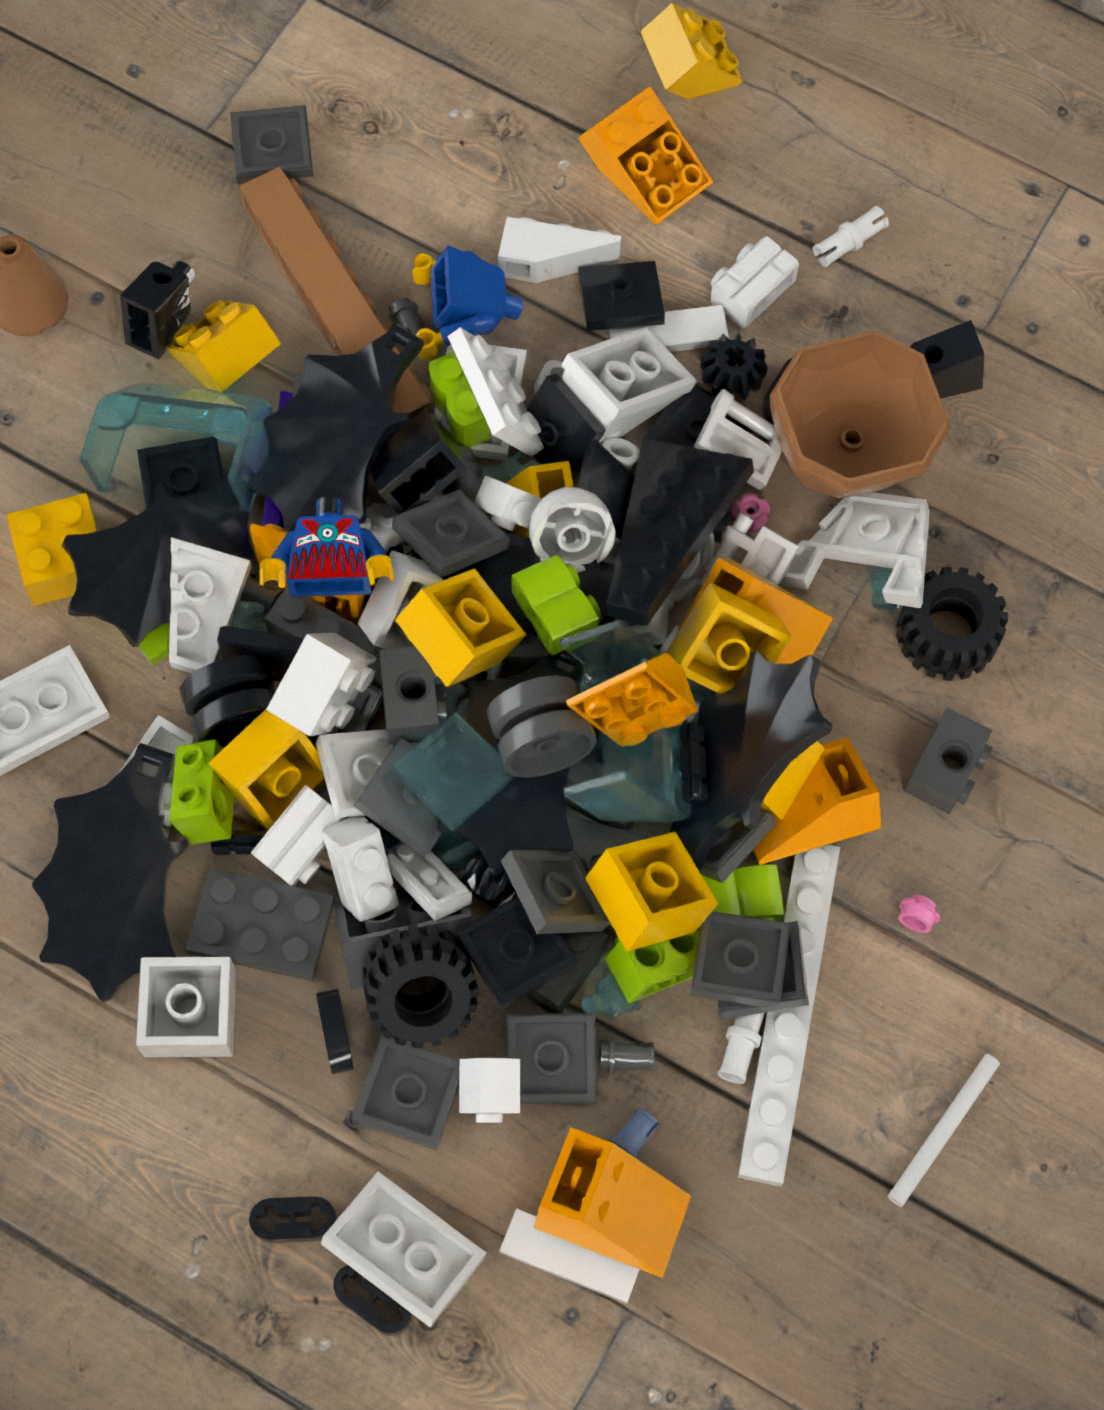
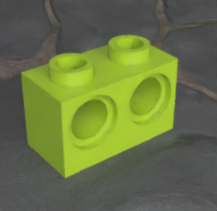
[169,739,234,845]
[604,928,700,1004]

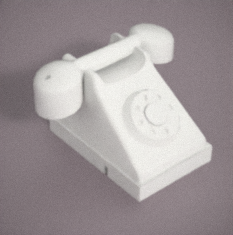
[534,327,697,472]

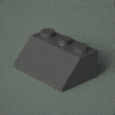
[334,876,473,989]

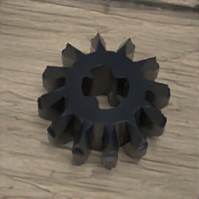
[700,332,768,400]
[460,850,518,909]

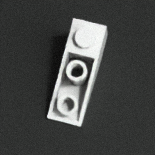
[498,216,621,283]

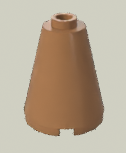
[0,235,68,336]

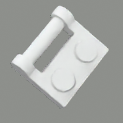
[694,389,782,490]

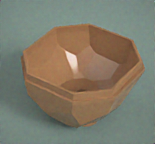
[770,331,951,498]

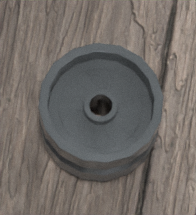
[486,675,597,778]

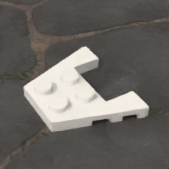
[779,492,930,608]

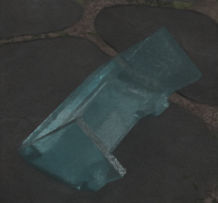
[79,383,274,512]
[560,620,692,823]

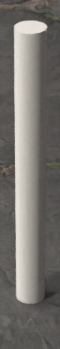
[887,1054,1000,1207]

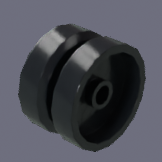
[179,655,275,748]

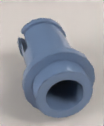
[608,1108,660,1159]

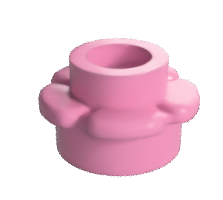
[730,493,770,532]
[898,895,940,933]

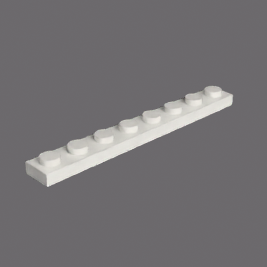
[737,845,840,1187]

